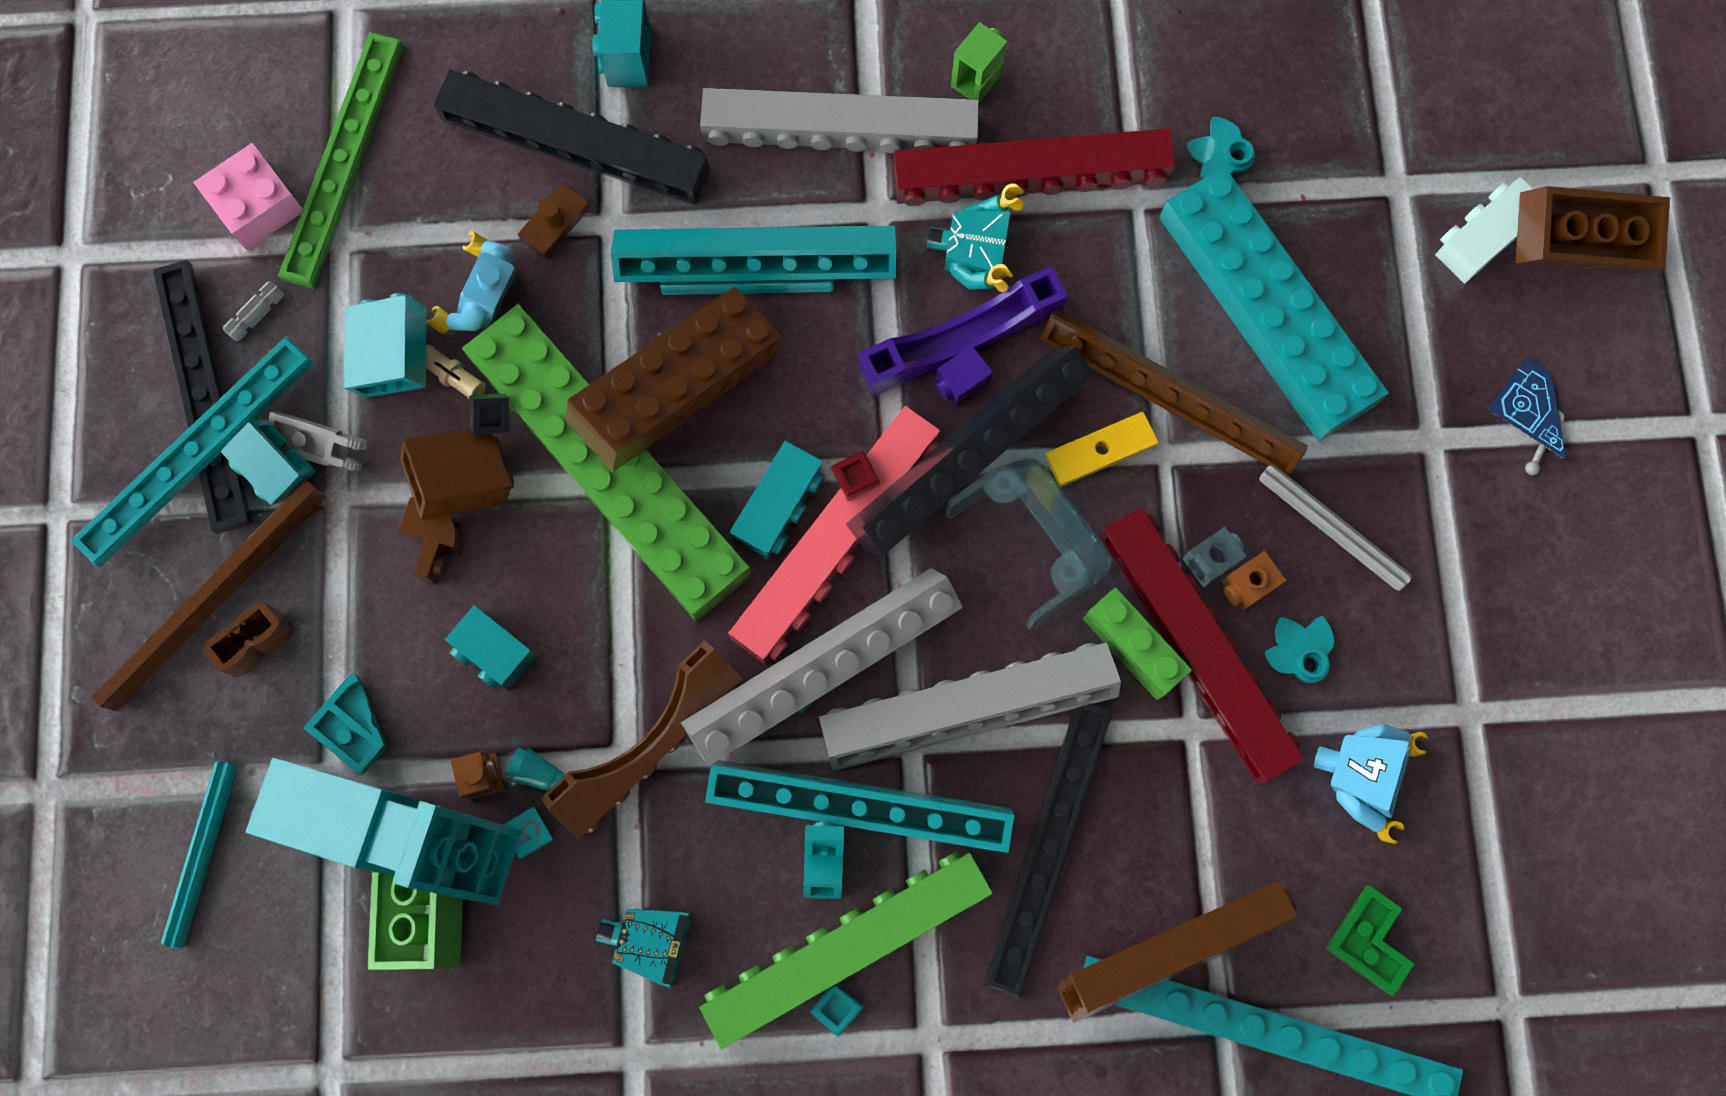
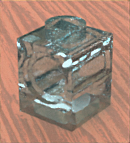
[1182,527,1247,587]

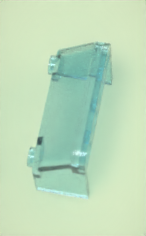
[945,458,1112,629]

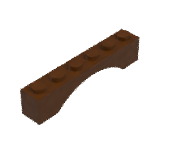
[541,640,743,839]

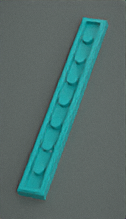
[70,336,314,567]

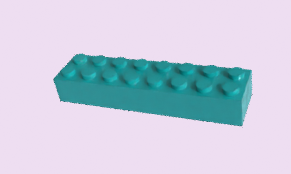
[1159,166,1388,442]

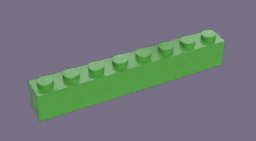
[699,851,993,1050]

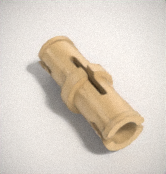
[426,345,486,399]

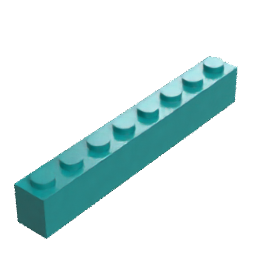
[611,226,896,282]
[705,760,1014,853]

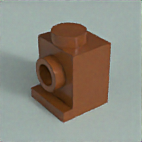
[451,752,506,800]

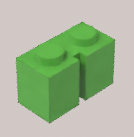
[951,22,1008,104]

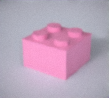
[193,143,303,251]

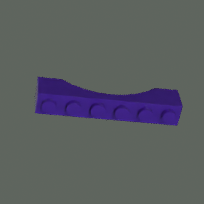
[858,266,1068,397]

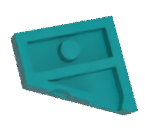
[303,672,388,776]

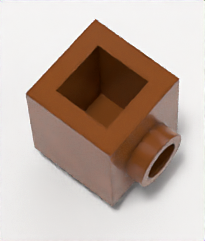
[1222,551,1287,611]

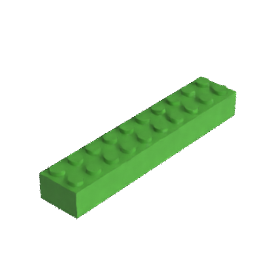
[462,304,752,623]

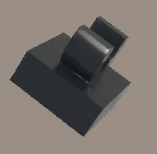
[469,394,510,435]

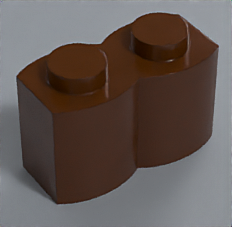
[203,602,294,677]

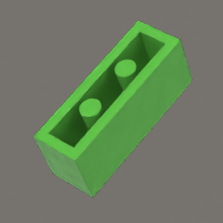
[1083,587,1192,700]

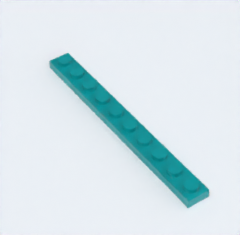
[1084,956,1463,1096]

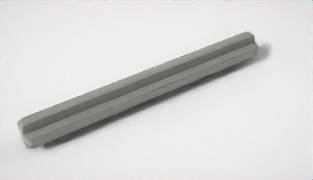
[1259,464,1412,591]

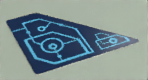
[1488,358,1566,458]

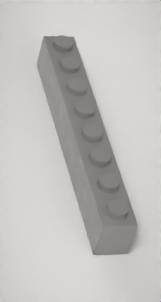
[700,88,979,153]
[681,568,963,766]
[819,643,1121,771]

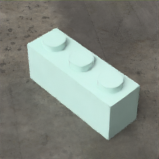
[1435,177,1532,284]

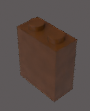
[399,428,514,520]

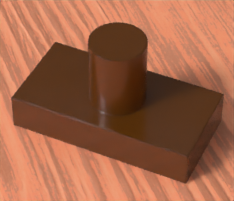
[517,183,590,259]

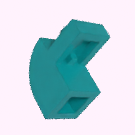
[803,822,844,899]

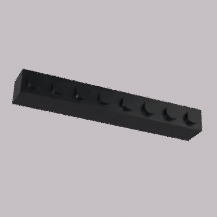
[433,69,710,205]
[846,346,1094,556]

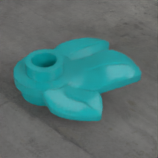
[1186,117,1255,178]
[1264,616,1334,683]

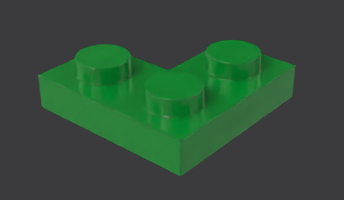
[1325,886,1414,996]

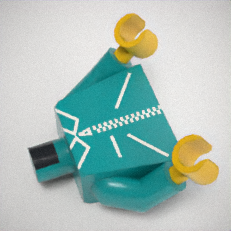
[927,184,1024,292]

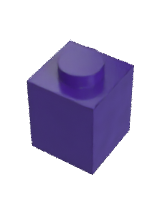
[935,345,993,407]

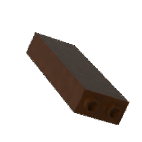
[1057,881,1298,1023]

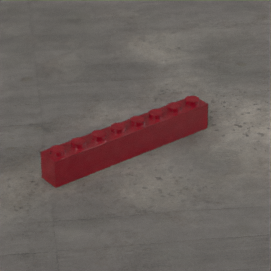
[893,128,1175,206]
[1099,507,1304,785]

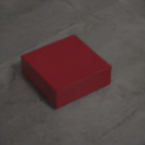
[831,450,880,501]

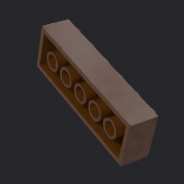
[565,286,782,473]

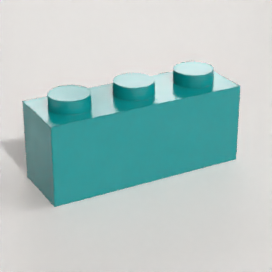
[729,441,825,561]

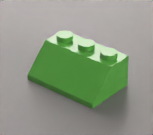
[368,872,463,970]

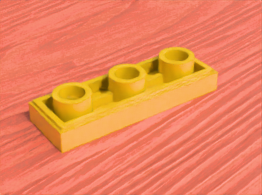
[1045,412,1159,487]

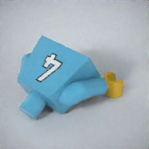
[426,231,517,334]
[1314,724,1428,844]

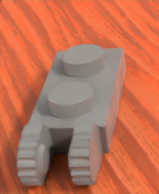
[268,411,368,471]

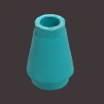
[505,747,565,791]

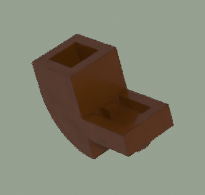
[398,497,464,585]

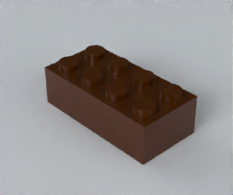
[1515,186,1670,273]

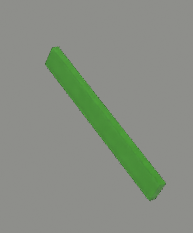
[278,32,404,289]

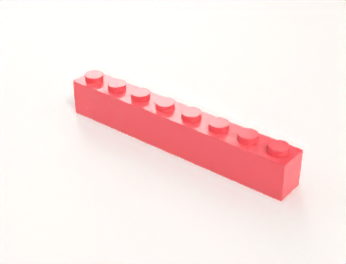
[728,406,940,665]

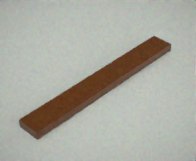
[1039,308,1308,476]
[91,480,327,711]

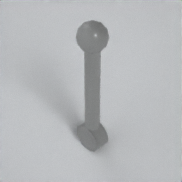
[1525,410,1564,475]

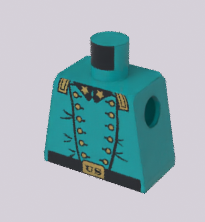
[596,909,692,988]

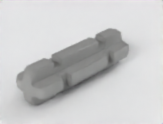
[223,281,284,342]

